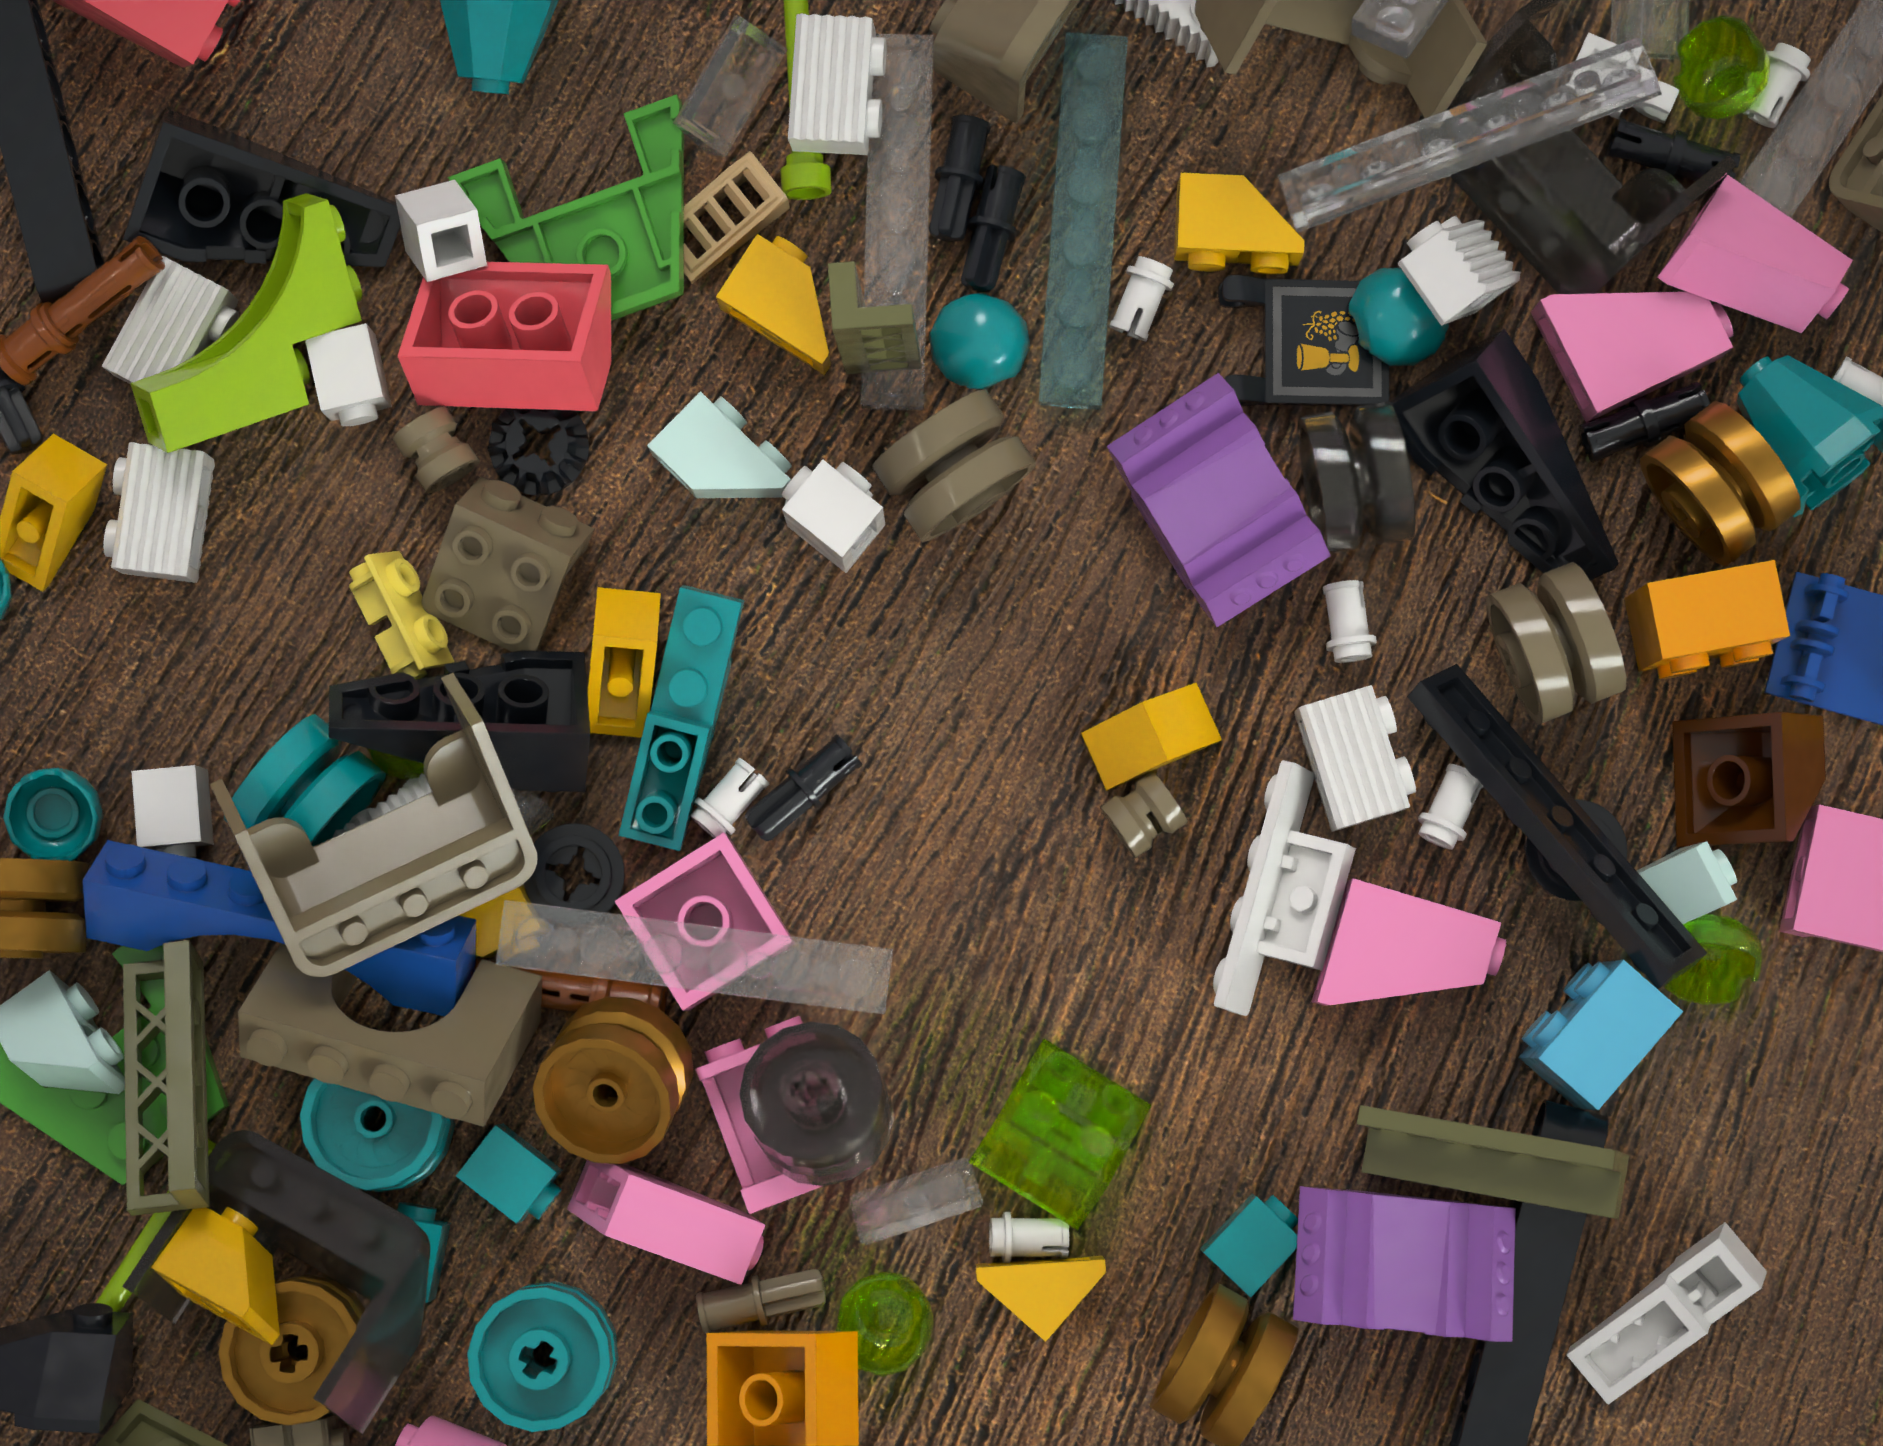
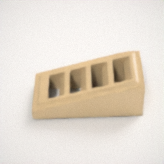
[684,151,790,284]

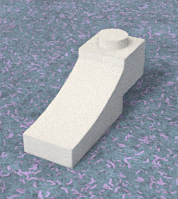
[1566,1222,1767,1405]

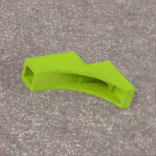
[130,193,362,453]

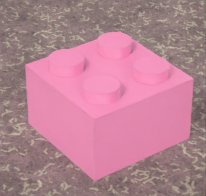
[615,832,796,1011]

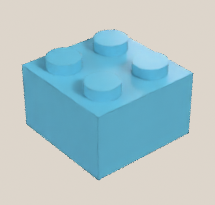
[1518,960,1683,1110]

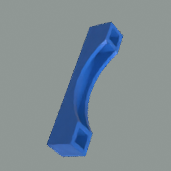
[82,840,476,1016]

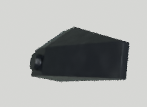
[123,108,400,267]
[1380,329,1619,580]
[328,650,590,792]
[0,1303,133,1433]

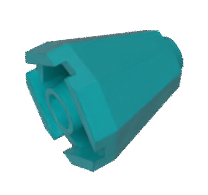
[440,0,559,95]
[1737,355,1883,517]

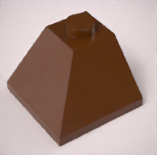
[1672,712,1826,847]

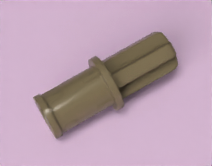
[696,1269,826,1333]

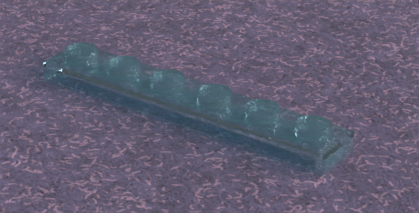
[1038,32,1128,410]

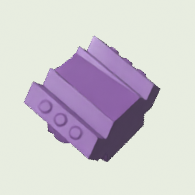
[1107,373,1331,627]
[1293,1186,1516,1342]

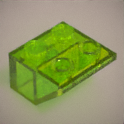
[969,1038,1152,1230]

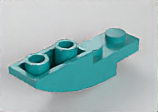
[618,585,744,851]

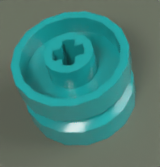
[224,714,386,847]
[300,1078,455,1192]
[467,1281,619,1432]

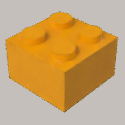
[1624,560,1790,679]
[706,1330,859,1446]

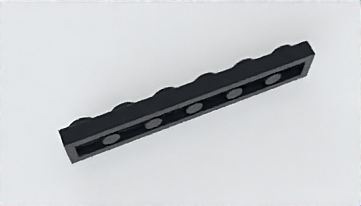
[1407,664,1707,989]

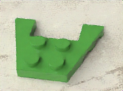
[448,95,684,321]
[0,945,229,1185]

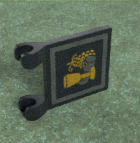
[1218,275,1389,407]

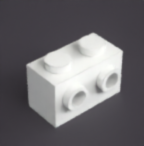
[781,459,885,573]

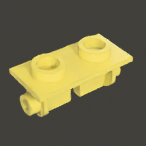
[349,551,455,679]

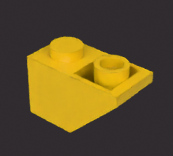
[1174,173,1305,274]

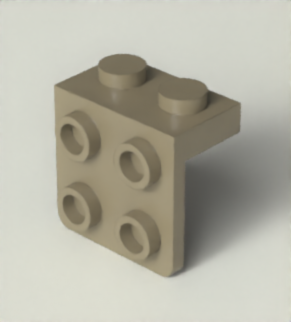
[422,477,594,652]

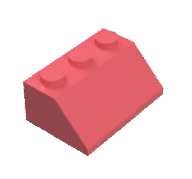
[398,262,611,411]

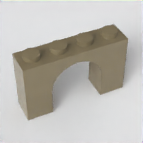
[238,943,542,1127]

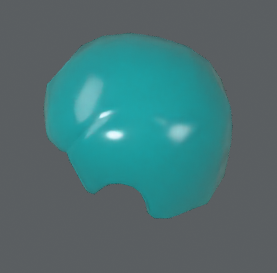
[1349,268,1449,366]
[929,293,1030,389]
[3,768,104,861]

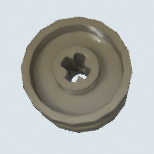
[872,389,1036,542]
[1486,562,1627,725]

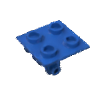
[1764,572,1883,726]

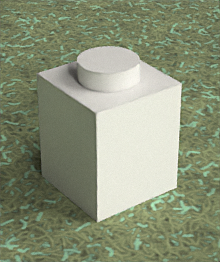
[395,179,487,282]
[305,323,392,426]
[131,765,214,858]

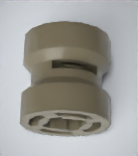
[393,406,480,494]
[1099,770,1188,859]

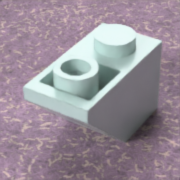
[647,391,792,498]
[1637,841,1737,924]
[0,970,125,1094]

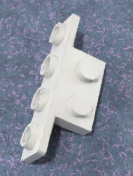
[1213,760,1356,1016]

